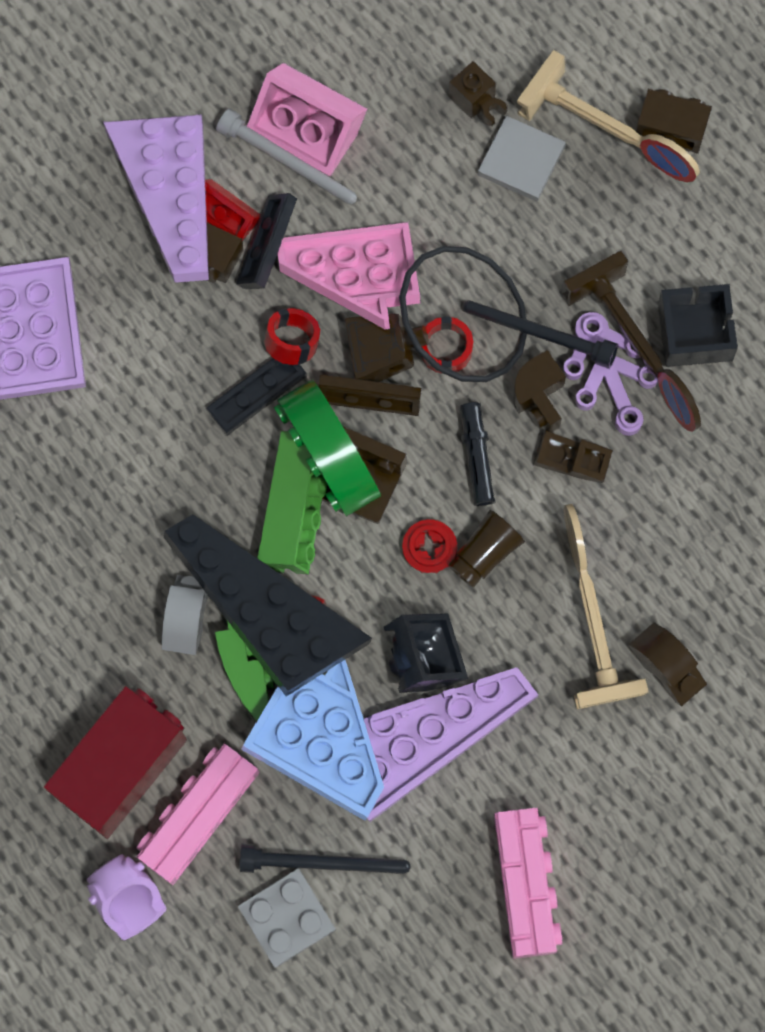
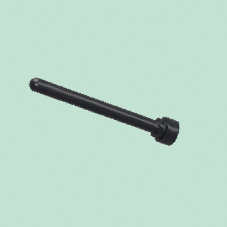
[463,300,619,369]
[240,844,411,874]

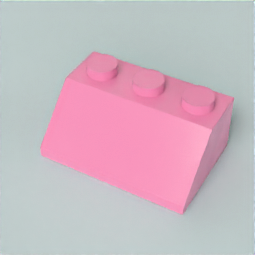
[247,63,367,176]

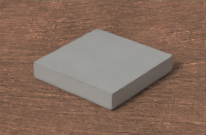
[478,116,566,202]

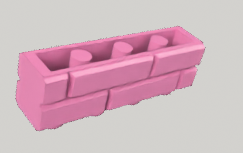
[137,744,260,886]
[494,808,562,959]

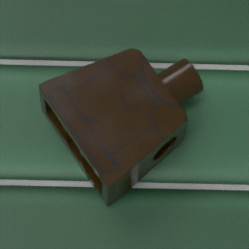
[345,313,429,382]

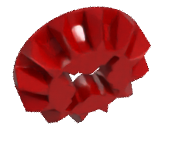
[402,519,457,574]

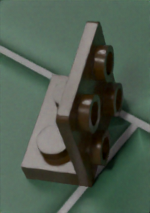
[322,427,407,524]

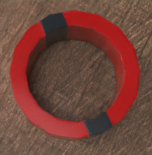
[264,308,321,365]
[421,316,474,374]

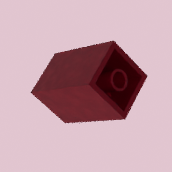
[44,686,187,840]

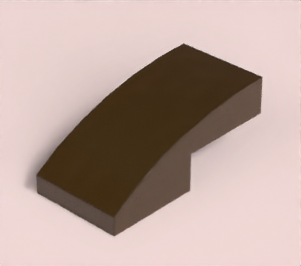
[533,431,613,483]

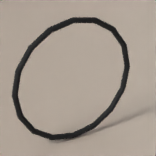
[399,246,527,382]

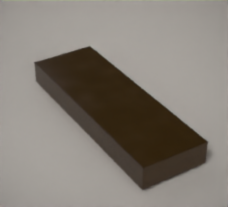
[319,375,422,416]

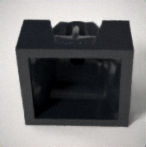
[383,613,469,693]

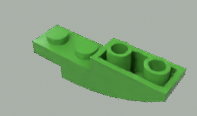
[215,621,274,723]

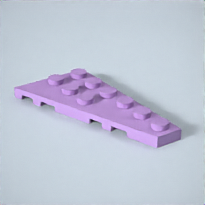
[104,115,209,283]
[364,667,538,822]

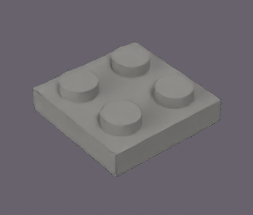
[238,868,336,968]

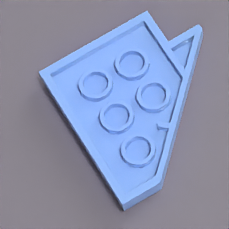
[241,660,384,821]

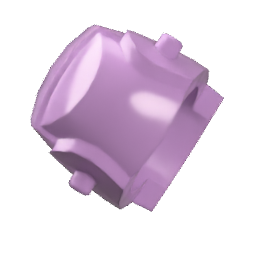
[87,854,166,940]

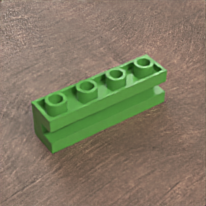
[258,431,327,575]

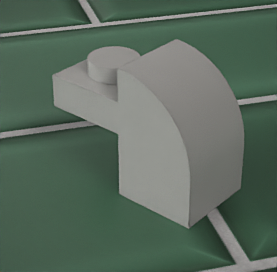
[162,575,209,655]

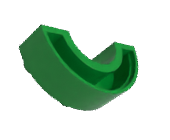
[274,379,381,517]

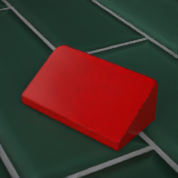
[205,179,261,241]

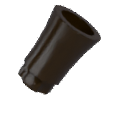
[448,510,525,588]

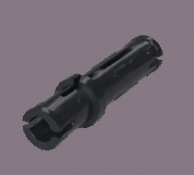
[459,402,496,507]

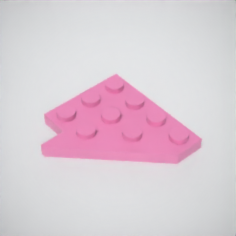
[278,222,420,329]

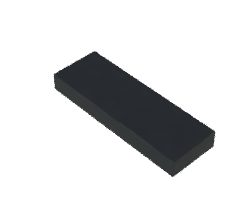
[236,193,298,289]
[206,358,307,436]

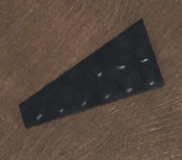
[164,514,372,697]

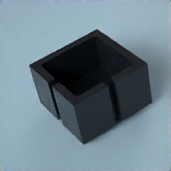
[658,284,738,367]

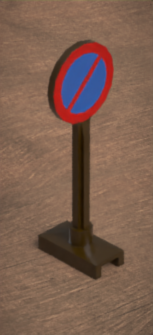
[562,250,701,432]

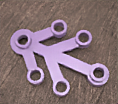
[563,312,658,435]

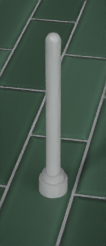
[216,108,357,204]

